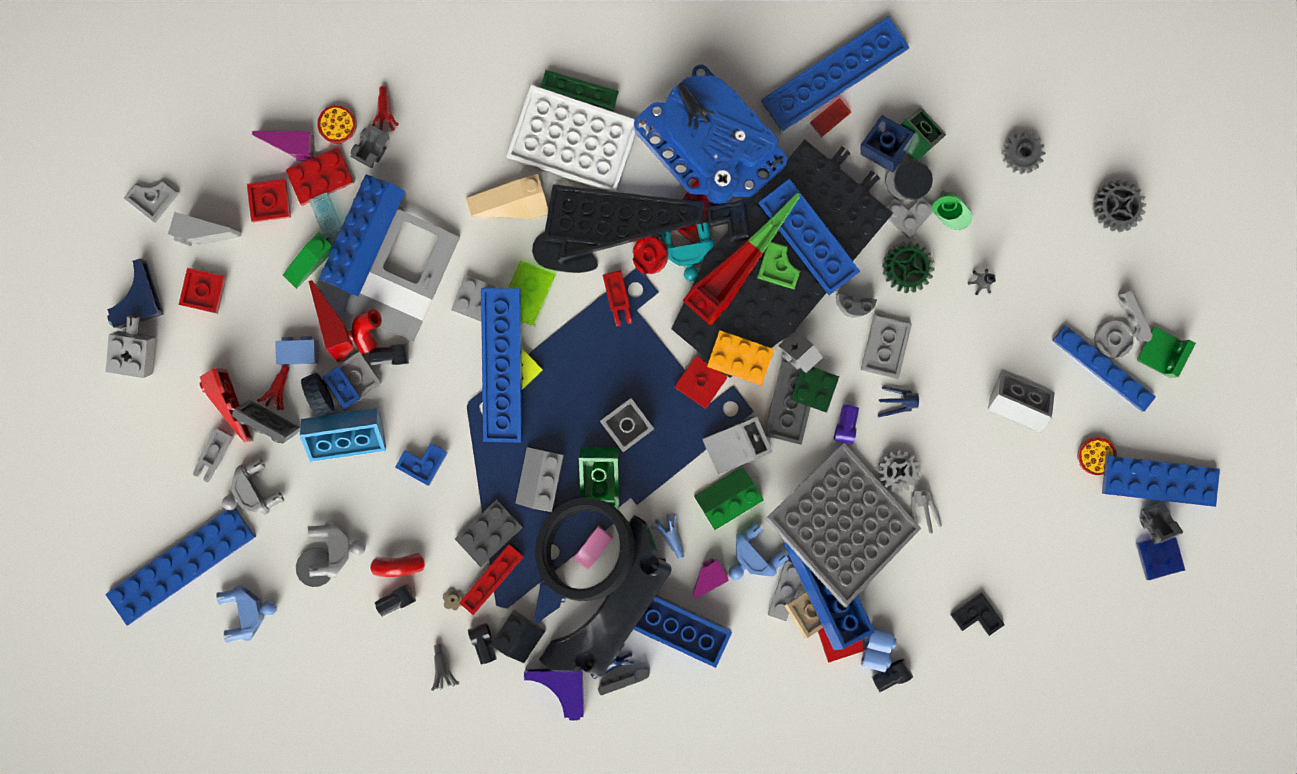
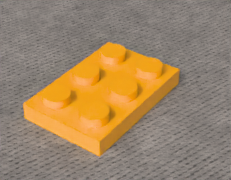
[707,331,775,386]

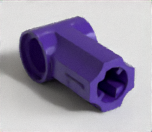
[834,404,859,444]

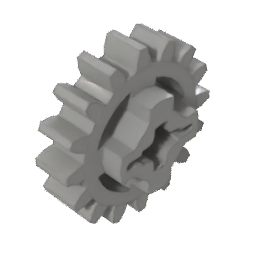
[878,450,921,492]

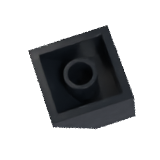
[490,610,545,663]

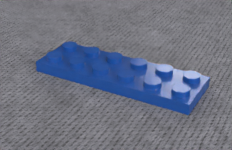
[758,179,861,295]
[1102,456,1220,507]

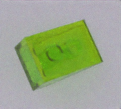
[508,261,556,328]

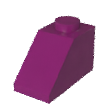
[693,558,729,599]

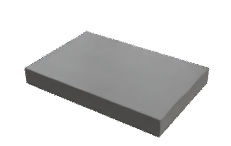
[861,314,912,379]

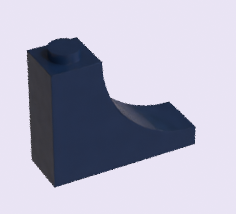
[107,258,164,329]

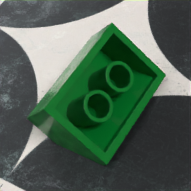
[694,466,764,530]

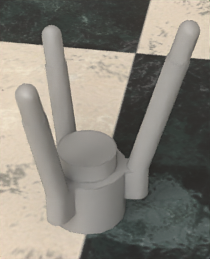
[911,490,942,534]

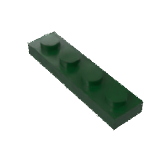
[540,70,619,111]

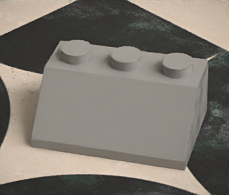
[988,371,1055,432]
[515,447,564,512]

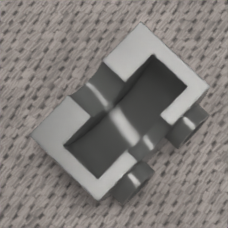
[350,124,390,168]
[836,295,877,318]
[1140,501,1183,544]

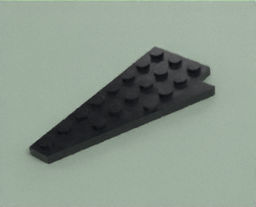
[544,184,704,261]

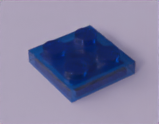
[1136,537,1185,581]

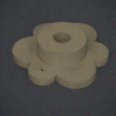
[443,588,463,610]

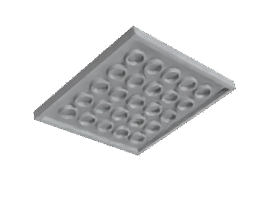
[765,443,921,607]

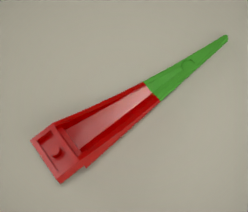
[682,193,801,325]

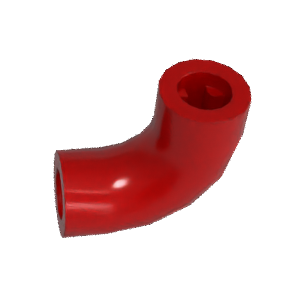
[351,309,382,354]
[370,553,425,577]

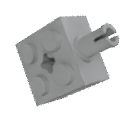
[106,316,156,378]

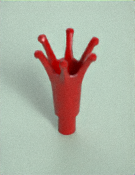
[372,86,399,131]
[257,365,290,410]

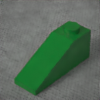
[283,232,334,289]

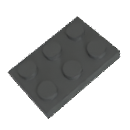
[232,400,300,444]
[455,499,523,567]

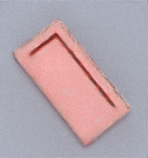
[810,98,852,138]

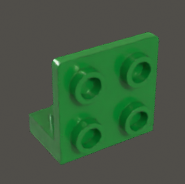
[1137,327,1196,378]

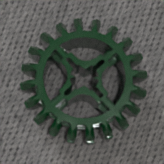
[882,241,935,293]

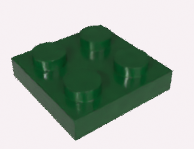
[790,367,840,413]

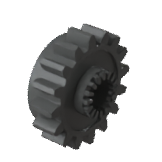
[1001,131,1046,174]

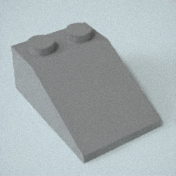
[168,212,242,246]

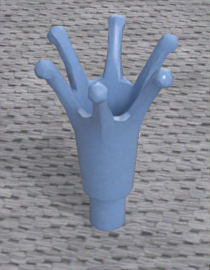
[650,514,684,559]

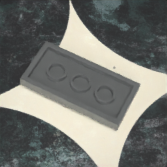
[764,361,811,445]

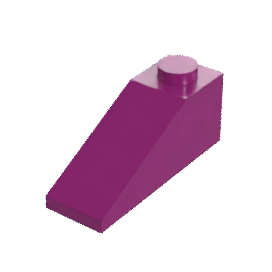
[252,131,314,161]

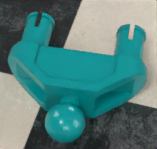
[660,223,715,282]

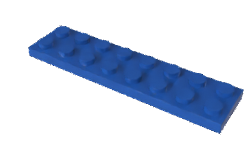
[761,16,910,132]
[481,288,523,443]
[105,508,255,626]

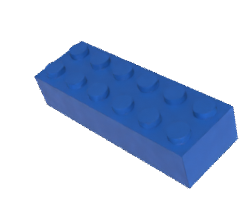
[319,174,405,296]
[784,543,875,650]
[633,595,732,668]

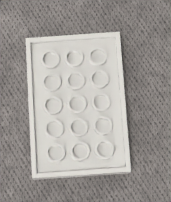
[506,85,636,192]

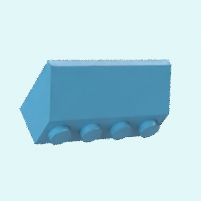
[300,408,386,462]

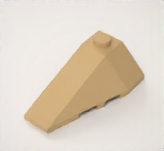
[466,174,548,219]

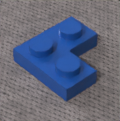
[395,443,448,486]

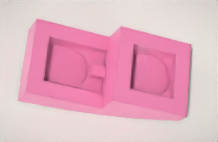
[573,525,613,569]

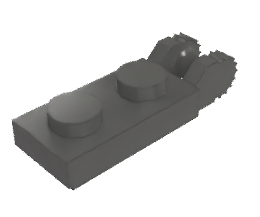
[598,667,650,695]

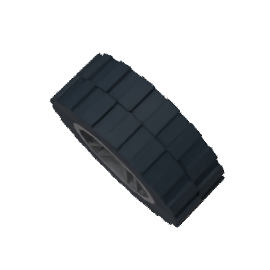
[301,373,334,417]

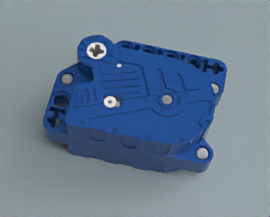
[634,64,787,205]

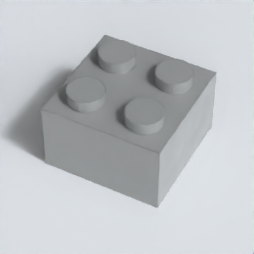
[600,398,654,452]

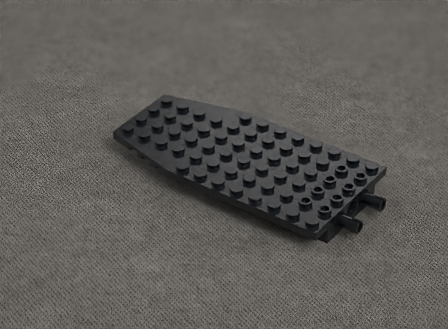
[671,139,893,378]

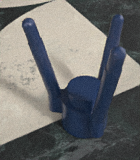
[878,386,919,417]

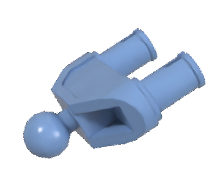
[729,521,789,580]
[216,585,277,643]

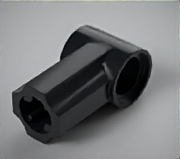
[369,344,409,365]
[374,584,416,617]
[468,623,497,665]
[872,659,913,692]

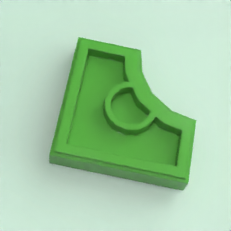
[757,242,800,289]

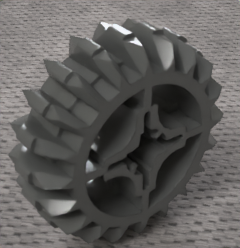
[1092,180,1147,232]

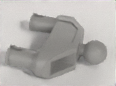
[222,457,284,515]
[308,522,366,578]

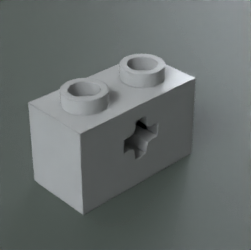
[779,331,823,373]

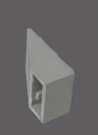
[702,416,773,474]

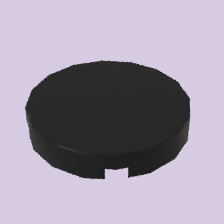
[894,161,933,200]

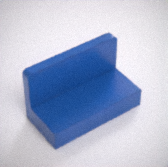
[322,366,361,411]

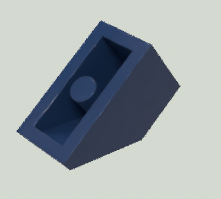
[534,582,566,623]

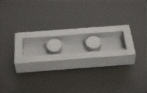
[768,560,800,621]

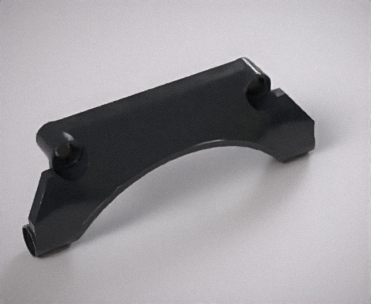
[539,515,672,676]

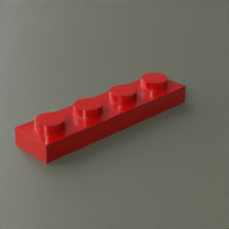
[459,544,524,615]

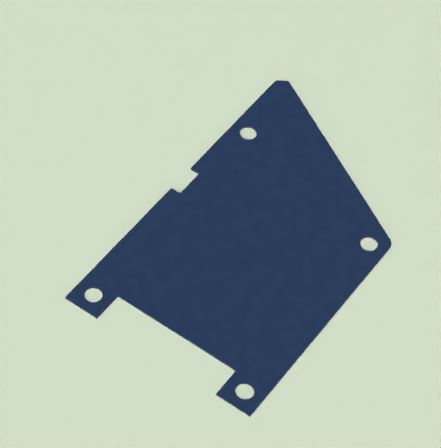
[467,268,754,609]

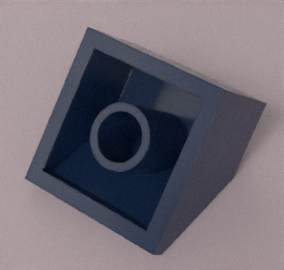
[860,115,915,173]

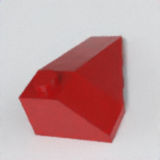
[308,280,355,362]

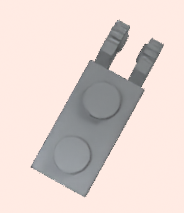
[1118,291,1153,342]
[193,427,234,483]

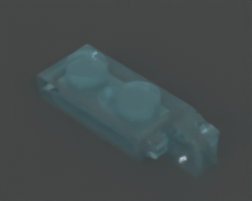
[309,193,342,244]

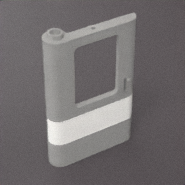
[343,206,460,342]

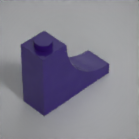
[524,668,584,721]

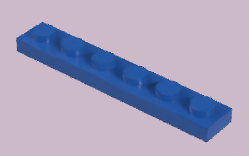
[1052,325,1156,412]

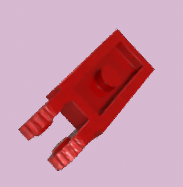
[602,270,632,327]

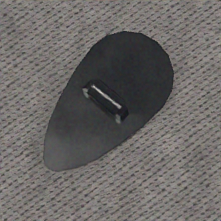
[532,232,598,273]

